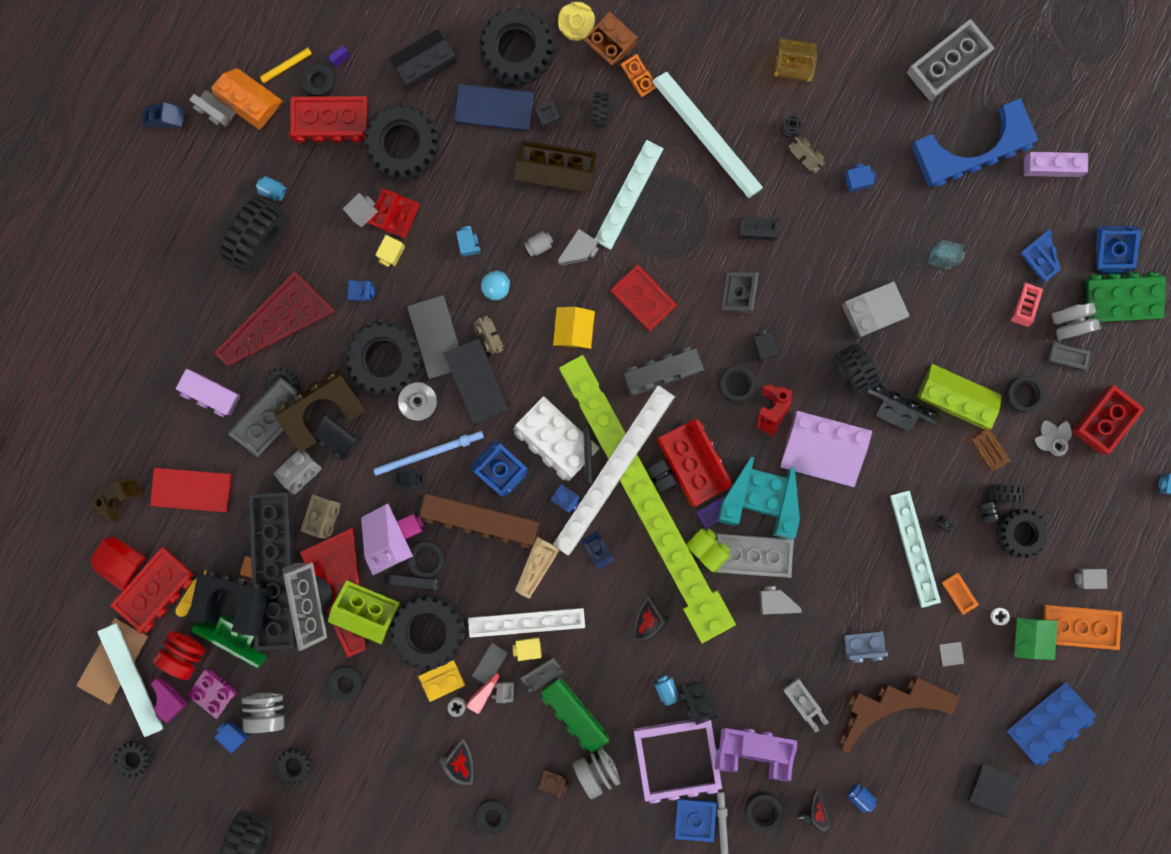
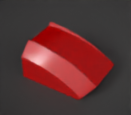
[90,536,148,591]

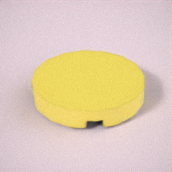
[558,2,595,41]

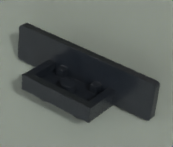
[867,383,939,432]

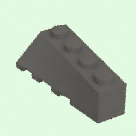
[623,347,704,397]

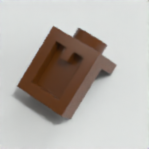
[538,769,569,798]

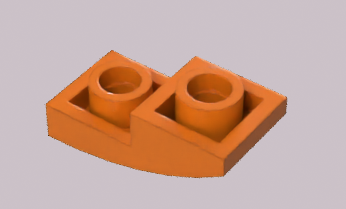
[620,54,657,97]

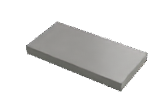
[716,534,794,578]

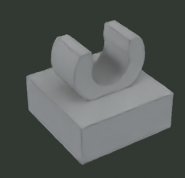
[492,682,514,703]

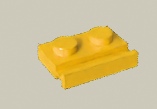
[418,659,465,702]

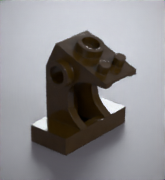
[90,478,144,523]

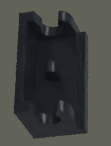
[738,217,779,241]

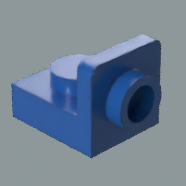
[347,280,375,302]
[551,484,581,513]

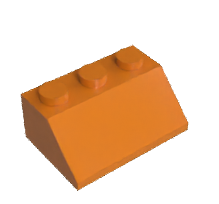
[211,68,283,130]

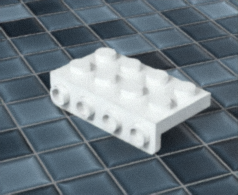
[513,396,599,481]

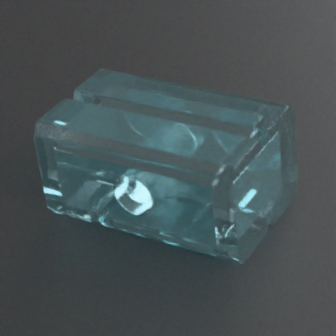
[928,240,965,269]

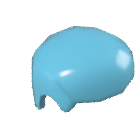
[481,270,510,300]

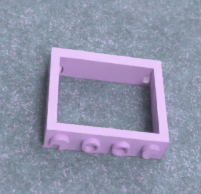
[633,719,722,803]

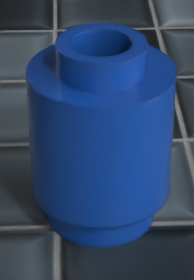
[847,784,877,813]

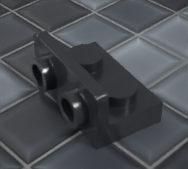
[680,681,718,725]

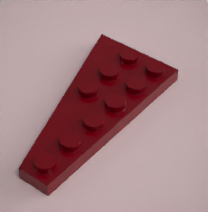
[214,271,336,367]

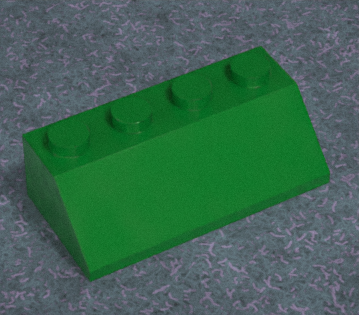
[541,676,609,753]

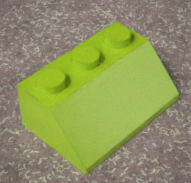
[328,580,400,644]

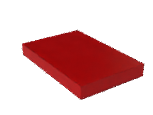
[610,264,677,332]

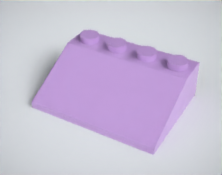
[780,411,872,487]

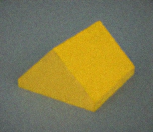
[553,307,595,349]

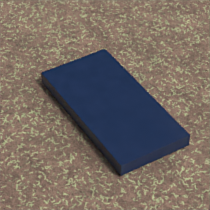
[454,84,534,131]

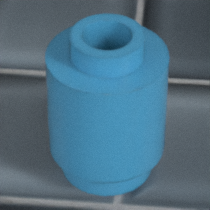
[256,176,286,201]
[654,675,679,705]

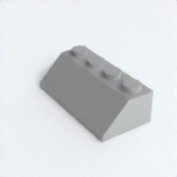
[282,563,327,651]

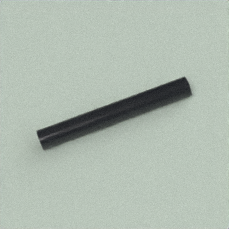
[583,426,593,484]

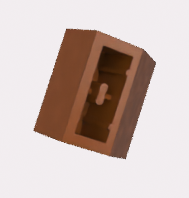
[584,12,638,66]

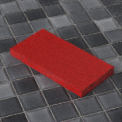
[150,468,232,512]

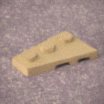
[515,537,560,599]

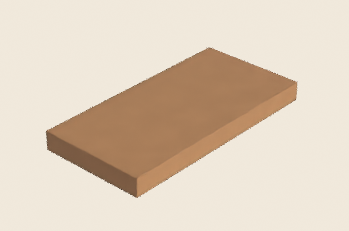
[76,618,150,705]

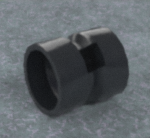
[645,459,679,493]

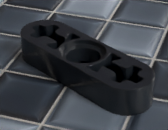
[384,573,441,590]

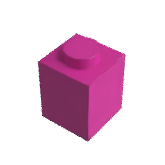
[397,514,425,540]

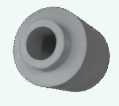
[524,231,553,257]

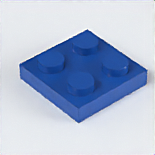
[674,799,717,842]

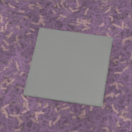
[939,642,964,666]

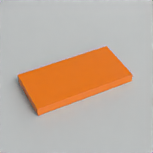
[1042,605,1122,650]

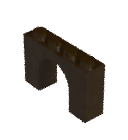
[273,369,366,453]

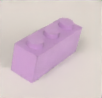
[1024,152,1088,177]
[176,369,241,417]

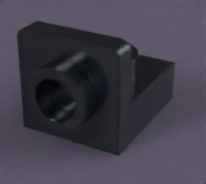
[393,469,424,489]

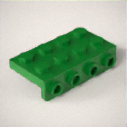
[1084,271,1166,322]

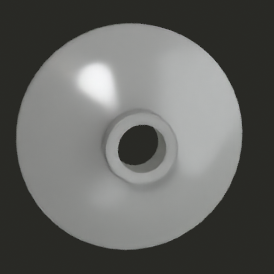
[398,382,437,421]

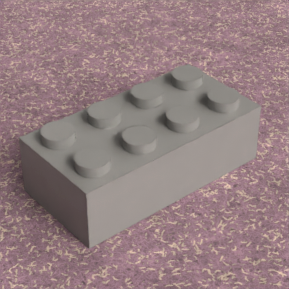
[906,19,995,101]

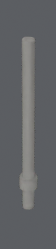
[716,792,729,854]

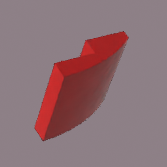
[368,188,420,239]

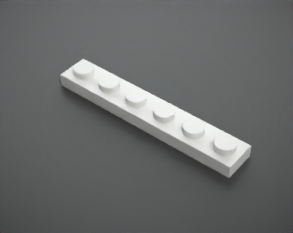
[468,608,585,637]

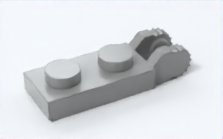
[782,678,829,732]

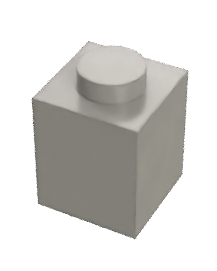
[343,193,378,227]
[1075,568,1107,589]

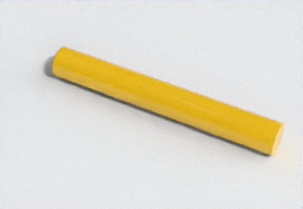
[260,48,312,83]

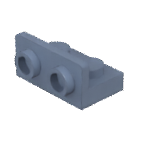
[844,631,888,663]

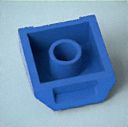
[1096,225,1141,274]
[471,440,528,497]

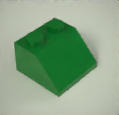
[1014,617,1058,660]

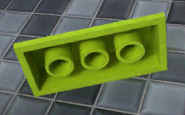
[916,364,1002,430]

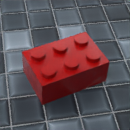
[1072,385,1145,455]

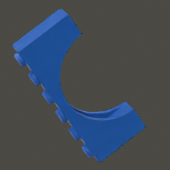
[911,98,1038,188]

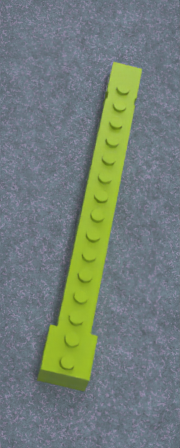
[559,355,736,643]

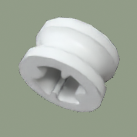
[990,608,1010,625]

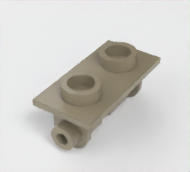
[788,137,826,173]
[473,316,503,357]

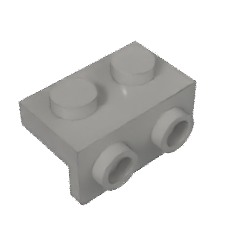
[190,90,236,127]
[273,450,322,494]

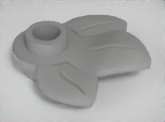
[1035,421,1072,456]

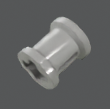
[448,697,467,717]

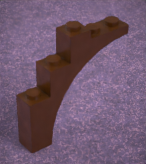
[838,675,960,753]

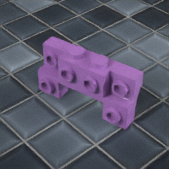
[715,728,797,781]

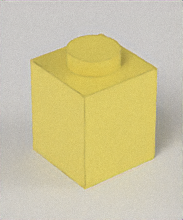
[376,235,405,267]
[513,637,542,661]

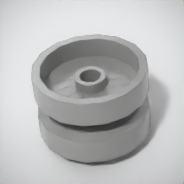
[1051,303,1101,340]

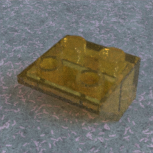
[774,38,817,81]

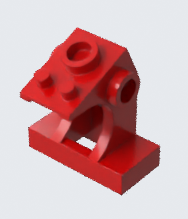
[757,384,792,437]

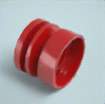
[153,631,206,680]

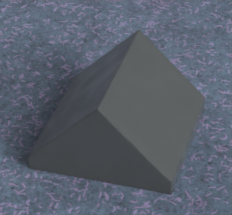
[721,272,759,314]

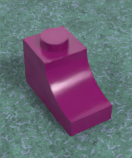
[151,677,188,723]

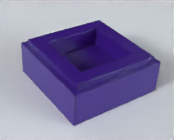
[328,46,350,68]

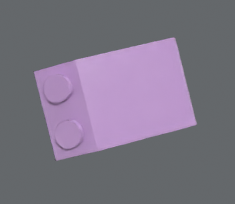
[361,504,413,575]

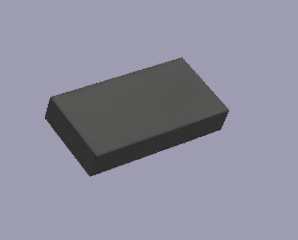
[1048,342,1091,370]
[472,642,508,684]

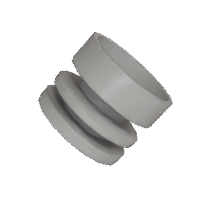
[241,692,285,733]
[572,747,621,800]

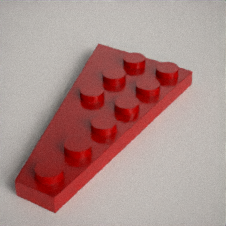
[300,528,367,657]

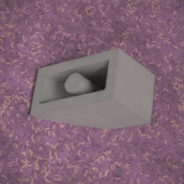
[558,229,599,266]
[759,586,802,614]

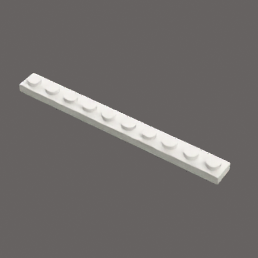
[553,386,675,556]

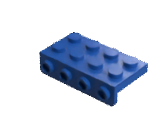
[1006,682,1096,766]

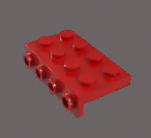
[289,96,368,143]
[656,418,733,508]
[110,547,195,634]

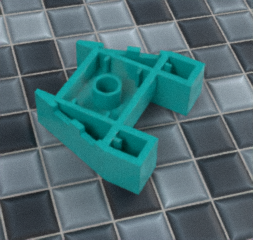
[717,457,800,540]

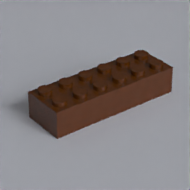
[419,494,540,548]

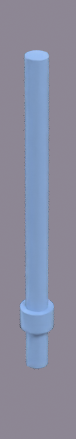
[373,431,484,476]

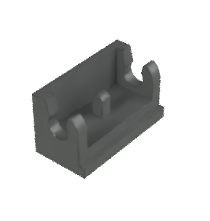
[520,656,564,693]

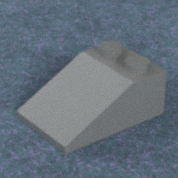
[842,282,910,339]

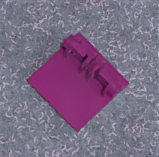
[187,669,237,719]

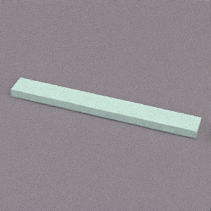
[653,72,763,198]

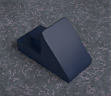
[582,532,614,570]

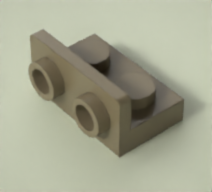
[300,494,341,539]

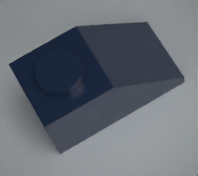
[142,102,184,129]

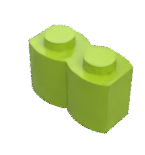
[686,529,732,572]

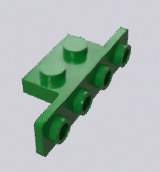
[191,614,267,668]

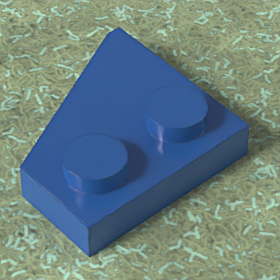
[1019,229,1061,282]

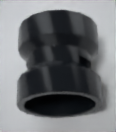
[781,115,802,138]
[977,500,1002,524]

